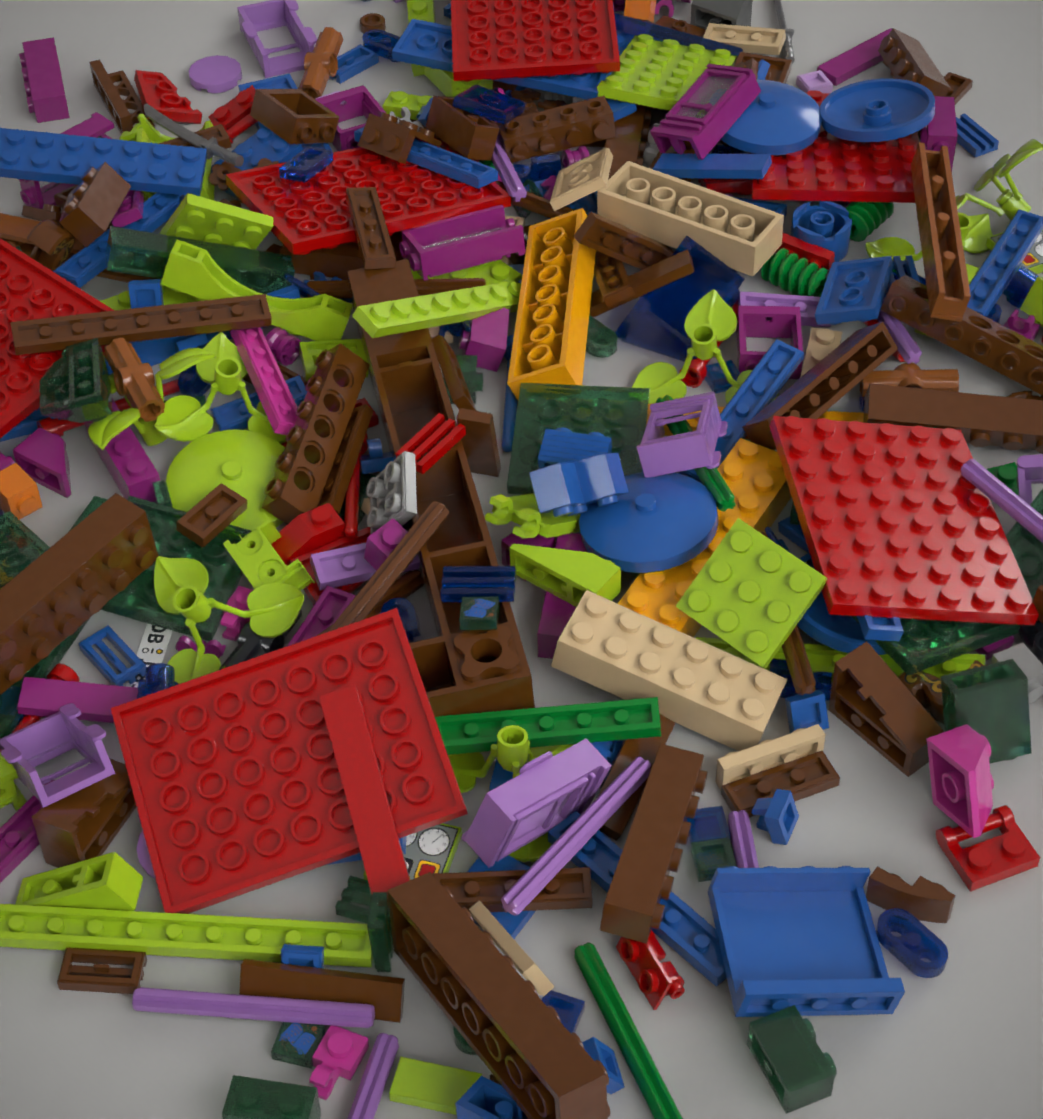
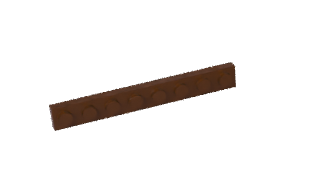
[11,294,272,355]

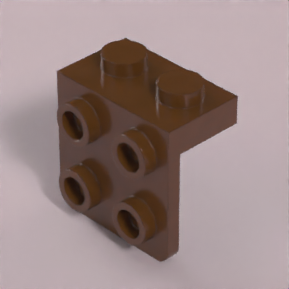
[358,112,442,164]

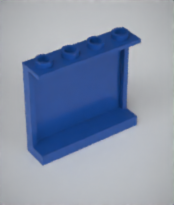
[707,866,905,1017]

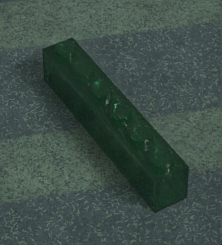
[105,226,295,294]

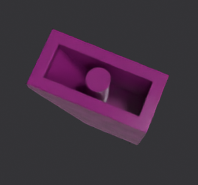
[458,308,510,372]
[13,427,71,498]

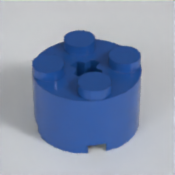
[791,201,852,262]

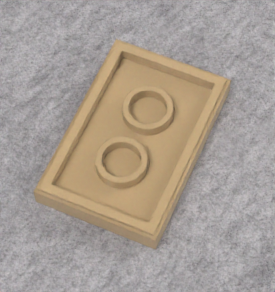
[550,147,613,211]

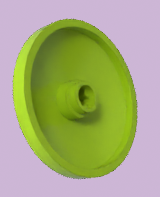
[166,430,285,542]

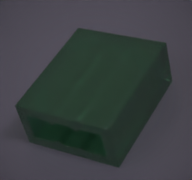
[940,659,1032,764]

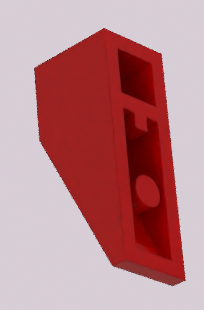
[271,503,346,566]

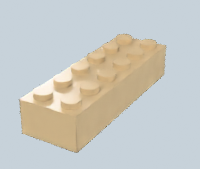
[597,161,784,276]
[551,590,787,751]

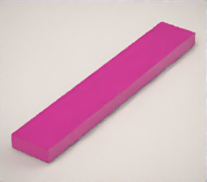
[229,327,298,435]

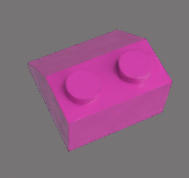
[927,724,994,838]

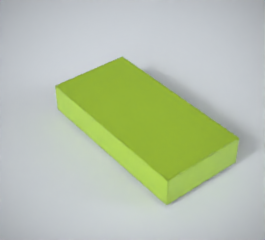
[389,1057,482,1115]

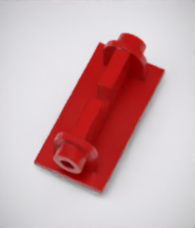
[616,930,685,1010]

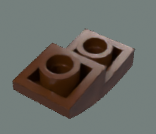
[866,866,956,923]

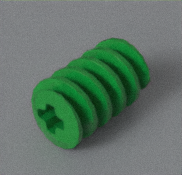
[845,202,894,242]
[761,248,828,297]

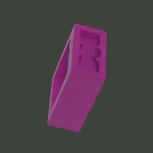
[315,85,386,151]
[919,96,958,172]
[736,306,803,379]

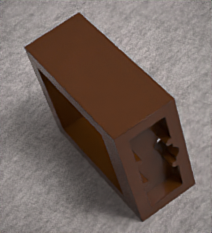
[250,89,340,144]

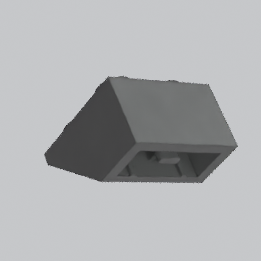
[690,0,753,29]

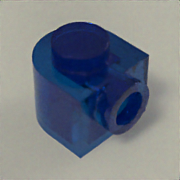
[1002,265,1040,308]
[380,598,421,643]

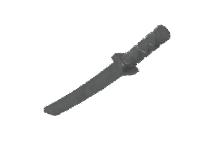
[774,0,795,64]
[144,104,244,167]

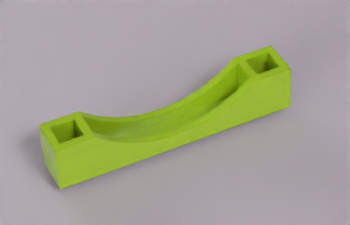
[161,239,353,341]

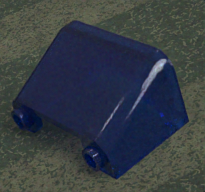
[613,236,745,362]

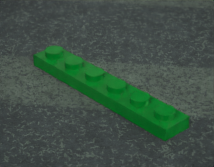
[435,697,661,755]

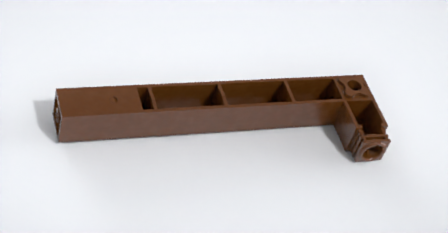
[347,259,535,717]

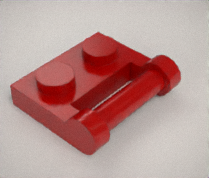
[208,85,258,144]
[936,805,1040,892]

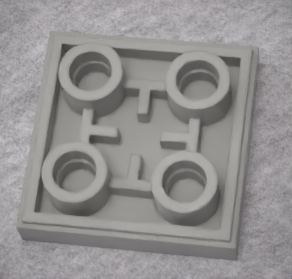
[367,451,417,534]

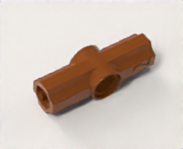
[298,27,344,99]
[104,338,165,422]
[859,363,959,398]

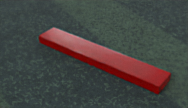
[319,684,410,914]

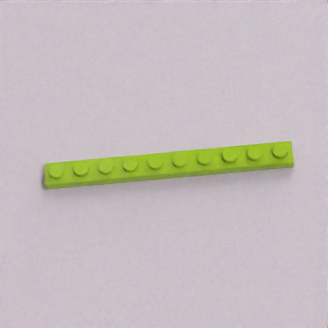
[0,904,377,968]

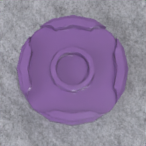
[188,55,242,94]

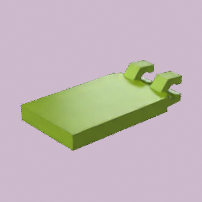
[485,493,580,538]

